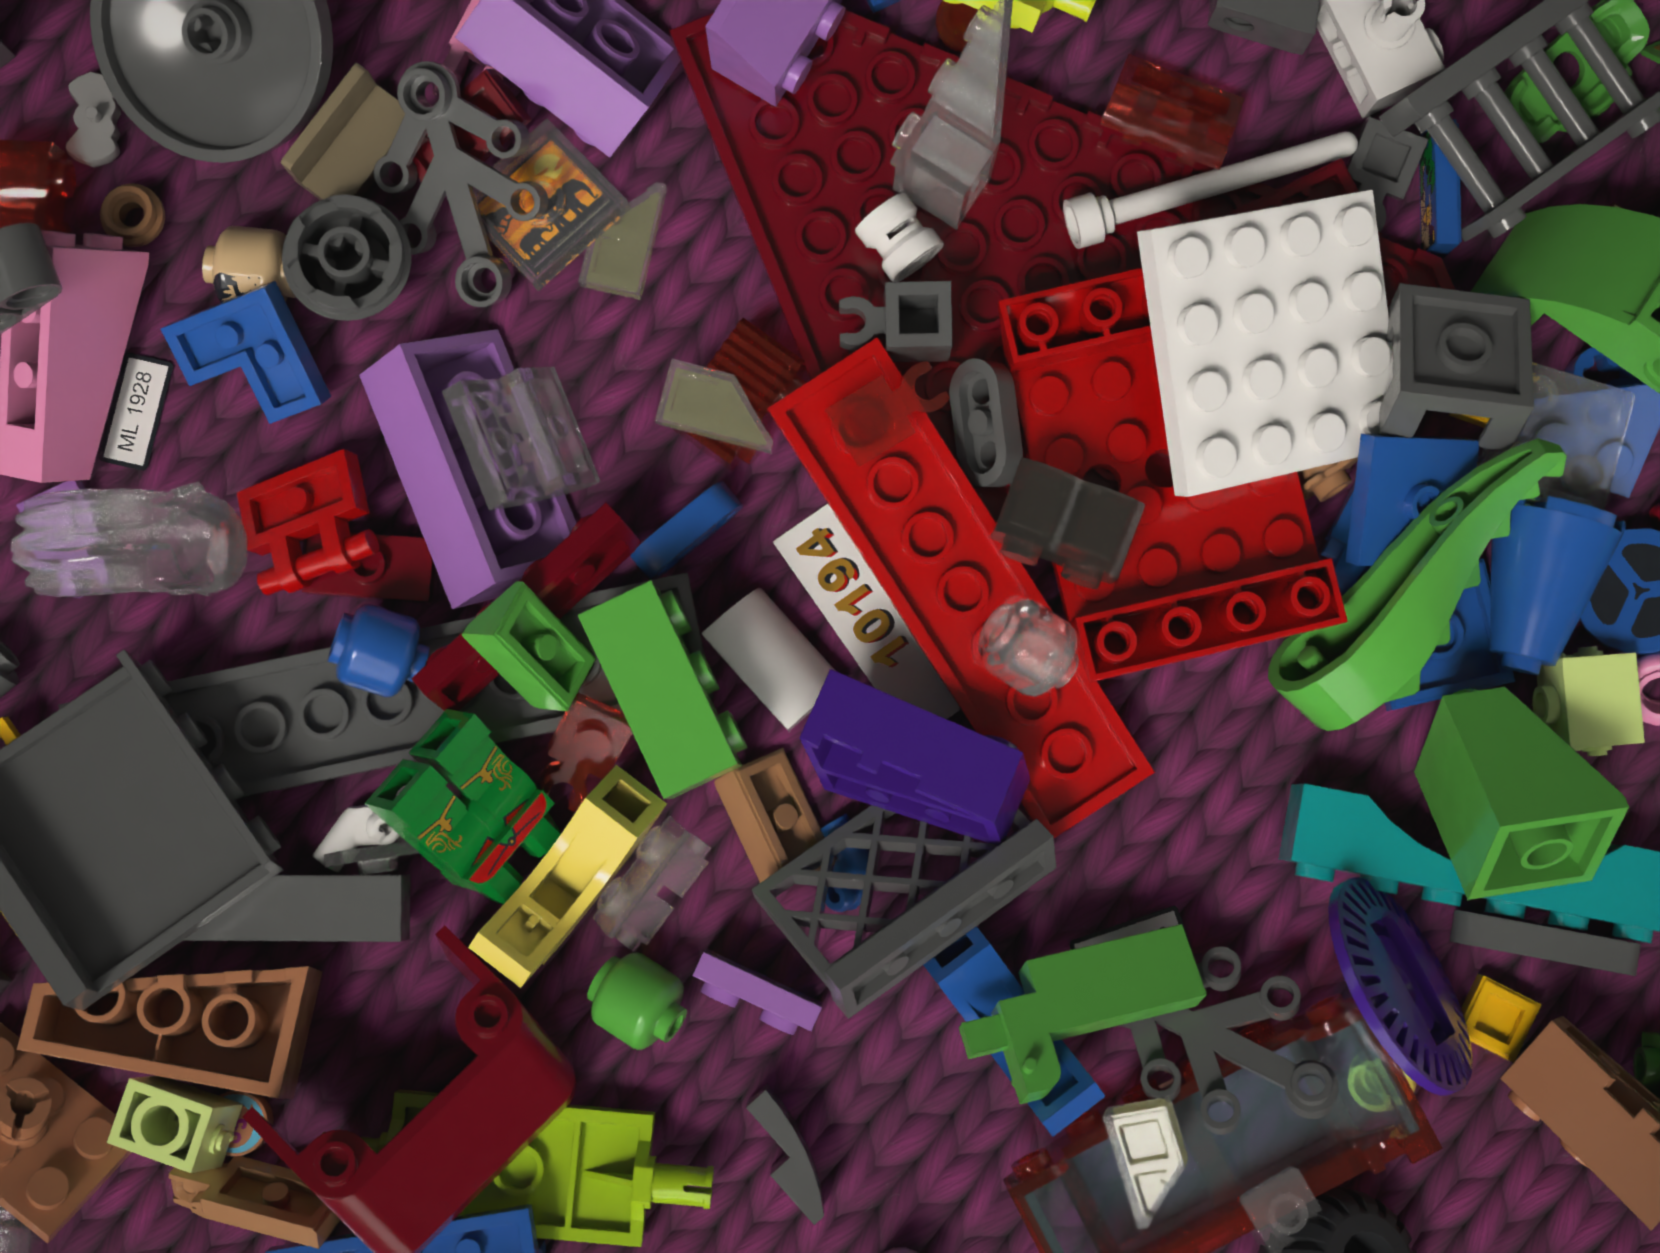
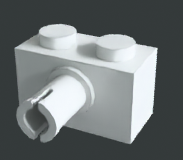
[1316,0,1445,119]

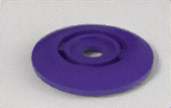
[1328,877,1473,1096]

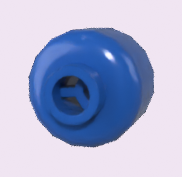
[327,603,430,698]

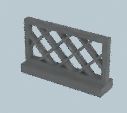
[752,805,1057,1019]

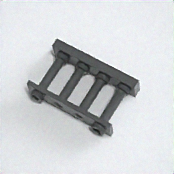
[1379,0,1660,242]

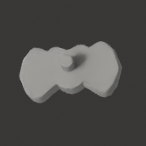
[66,72,121,168]

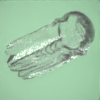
[11,482,248,597]

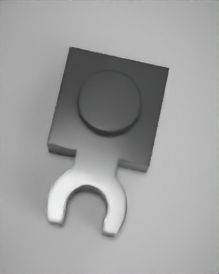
[1346,117,1428,232]

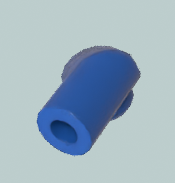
[820,813,869,912]

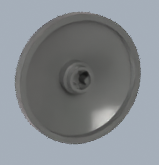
[90,0,333,163]

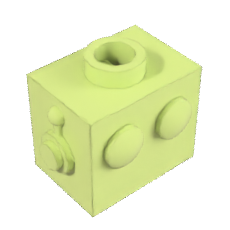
[1532,646,1645,756]
[107,1076,243,1173]

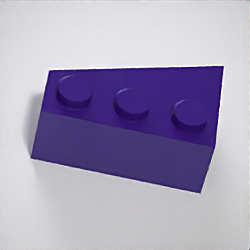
[799,669,1030,846]

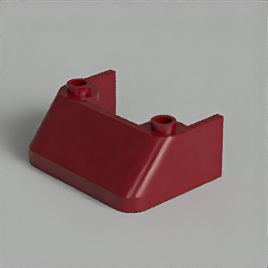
[242,925,577,1253]

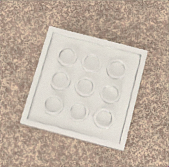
[1137,190,1393,497]

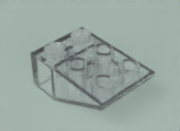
[890,0,1013,230]

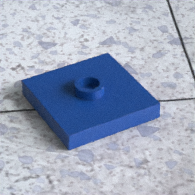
[1345,433,1479,566]

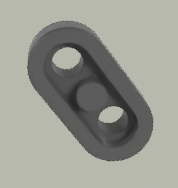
[949,359,1023,487]

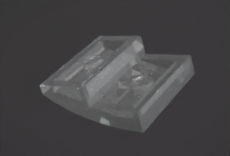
[442,367,601,511]

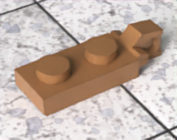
[168,1156,340,1249]

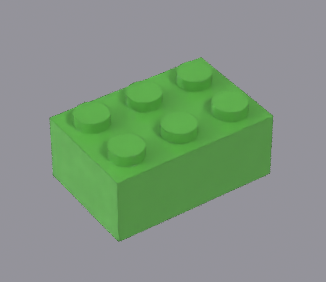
[578,580,748,799]

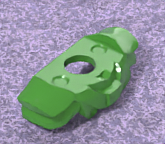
[1504,0,1650,143]

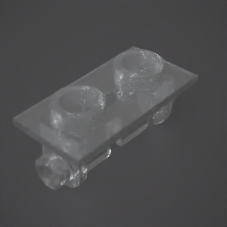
[593,815,712,951]

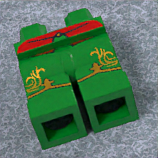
[364,709,562,904]

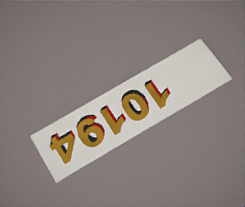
[773,504,960,719]

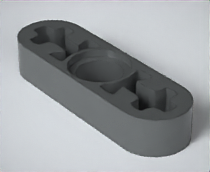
[1449,910,1641,976]

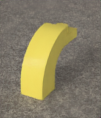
[468,765,667,988]

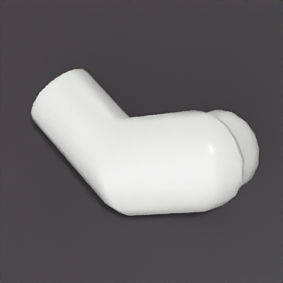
[313,805,400,873]

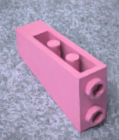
[0,230,149,483]

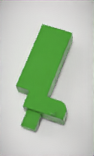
[959,924,1207,1104]

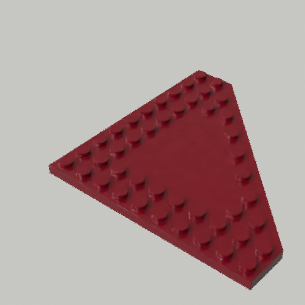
[669,10,1455,563]

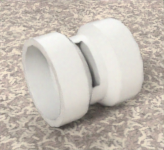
[855,192,944,282]

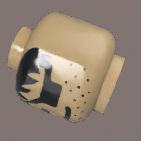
[202,226,296,302]

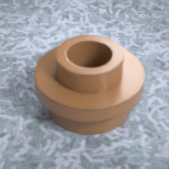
[100,184,165,247]

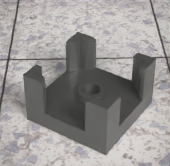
[1379,283,1534,451]

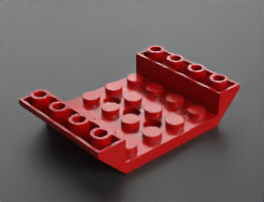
[997,268,1348,683]

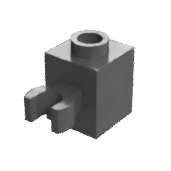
[839,281,952,362]

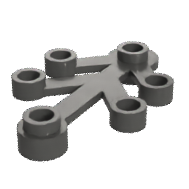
[374,61,548,307]
[1118,947,1339,1135]

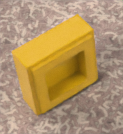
[1461,974,1541,1063]

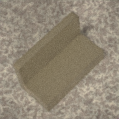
[281,63,405,200]

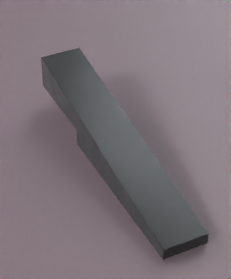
[184,874,411,942]

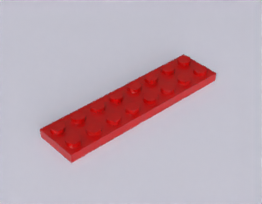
[767,337,1155,838]

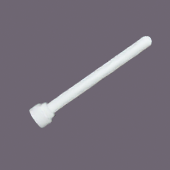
[1063,131,1358,249]

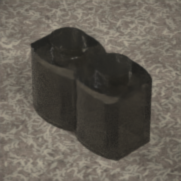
[989,457,1145,589]

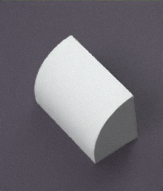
[702,588,836,731]

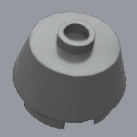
[282,194,411,321]

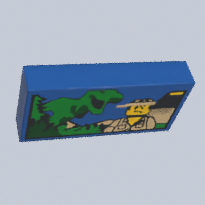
[1419,119,1462,259]

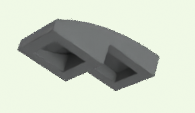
[746,1083,824,1225]

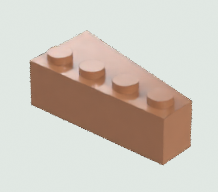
[17,966,323,1099]

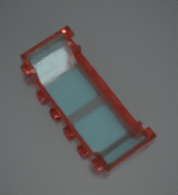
[1003,994,1443,1253]

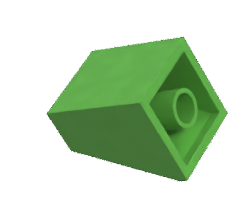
[1414,687,1629,900]

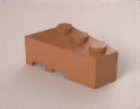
[1500,1016,1660,1231]

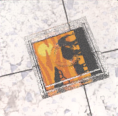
[472,119,631,291]

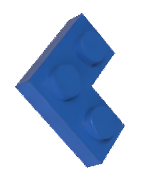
[161,281,332,424]

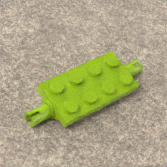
[322,1089,714,1247]

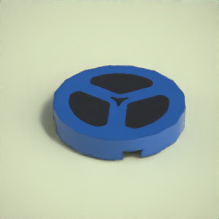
[1579,528,1660,655]

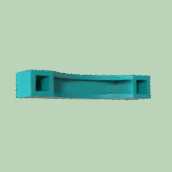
[1278,783,1660,943]

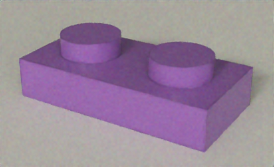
[692,949,822,1035]

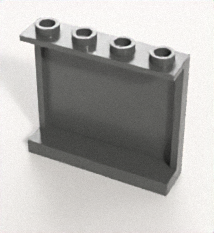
[0,650,284,1011]

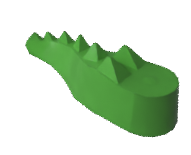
[1268,438,1567,731]

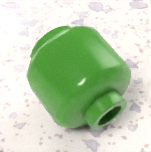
[587,952,687,1050]

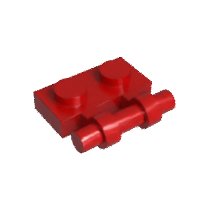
[236,449,380,596]

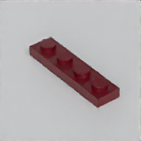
[411,502,642,711]

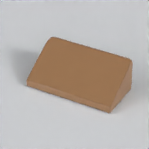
[714,748,836,883]

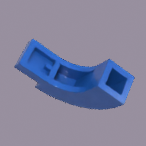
[924,926,1105,1137]

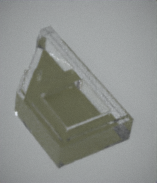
[578,182,667,300]
[655,358,774,454]
[1103,1096,1189,1229]

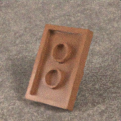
[0,1022,132,1244]

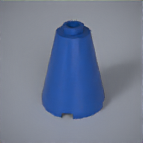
[1490,496,1626,675]

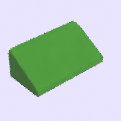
[462,581,596,711]

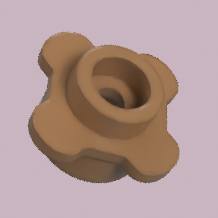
[1298,458,1358,502]

